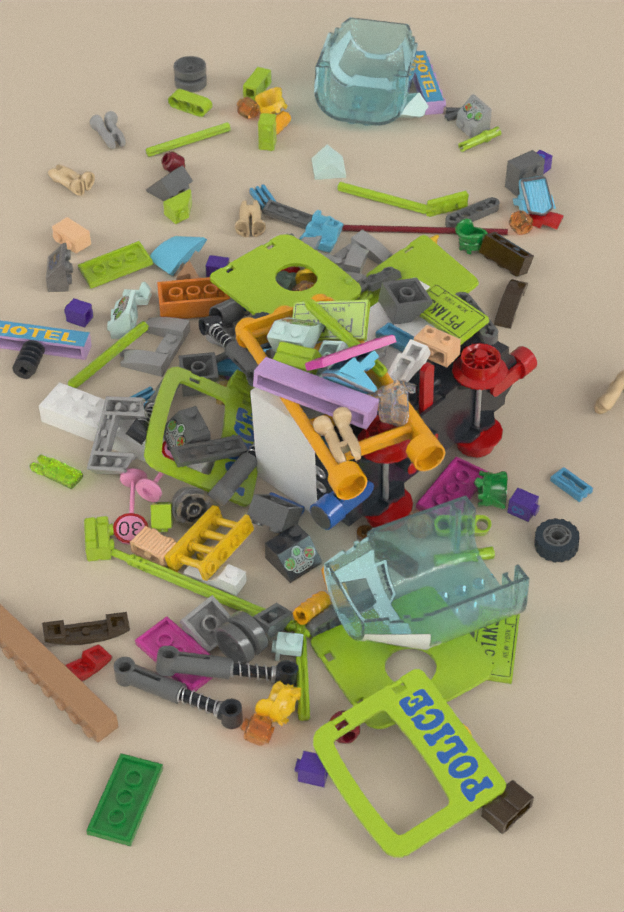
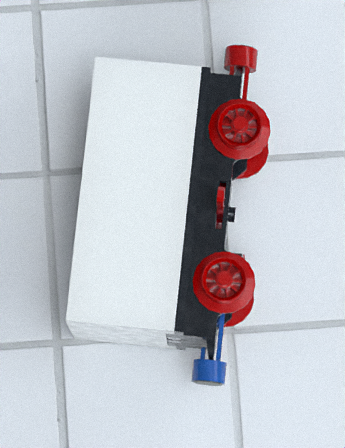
[250,281,537,531]

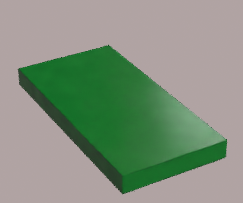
[86,753,163,847]

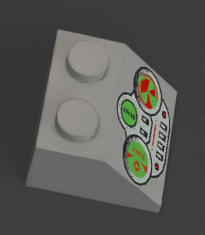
[456,94,492,138]

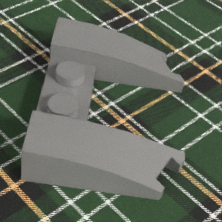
[326,230,393,265]
[301,236,369,274]
[120,317,190,377]
[87,396,148,474]

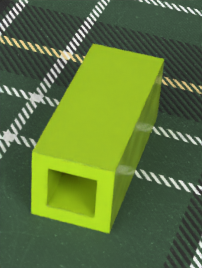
[243,67,271,101]

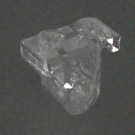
[371,379,415,427]

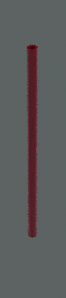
[342,225,508,235]

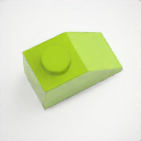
[163,189,192,224]
[151,502,173,532]

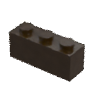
[479,232,534,276]

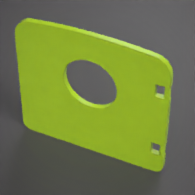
[210,234,361,315]
[366,235,479,307]
[311,587,493,729]

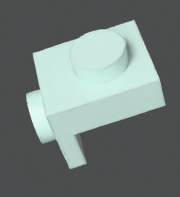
[122,282,153,305]
[271,632,303,661]

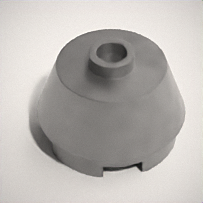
[172,487,211,526]

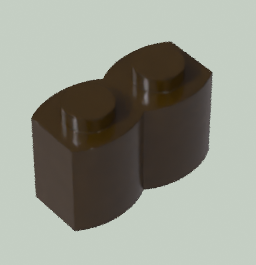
[481,780,534,834]

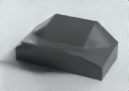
[253,603,293,637]

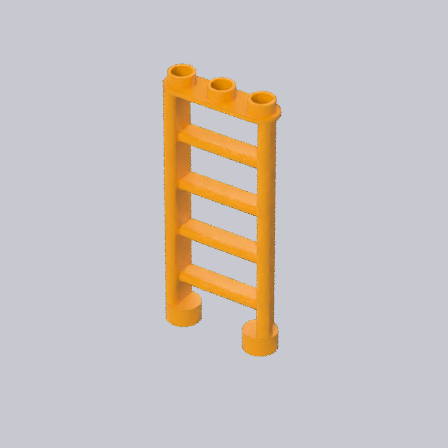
[235,294,445,500]

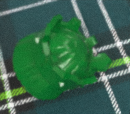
[455,218,488,255]
[474,470,508,510]

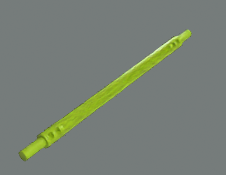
[111,549,311,638]

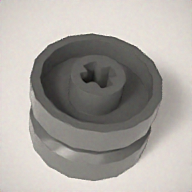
[173,56,207,92]
[214,611,268,664]

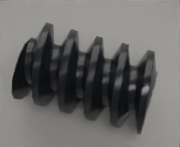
[12,340,45,379]

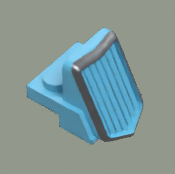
[513,176,556,216]
[322,350,379,395]

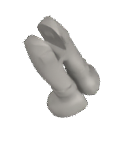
[90,111,126,149]

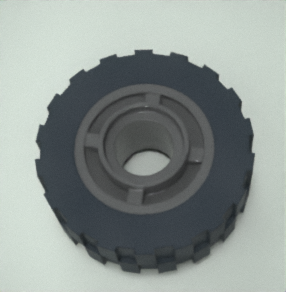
[534,518,580,563]

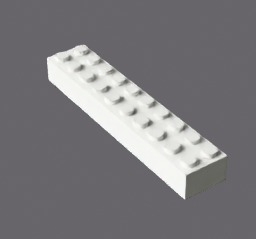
[39,382,214,475]

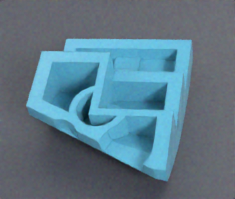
[299,210,343,253]
[150,236,207,276]

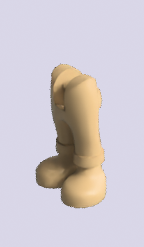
[48,164,95,196]
[235,200,266,237]
[594,370,624,414]
[313,407,361,464]

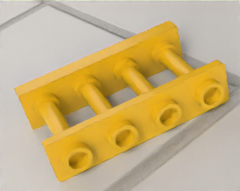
[164,505,254,581]

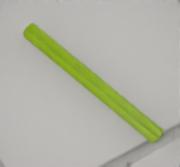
[146,122,231,157]
[337,182,427,214]
[305,299,388,377]
[67,321,149,388]
[294,621,310,721]

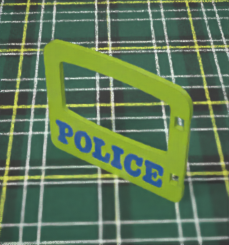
[144,367,258,507]
[313,669,506,858]

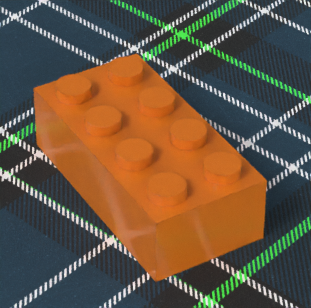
[157,277,230,319]

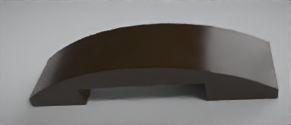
[494,279,528,329]
[42,612,130,645]

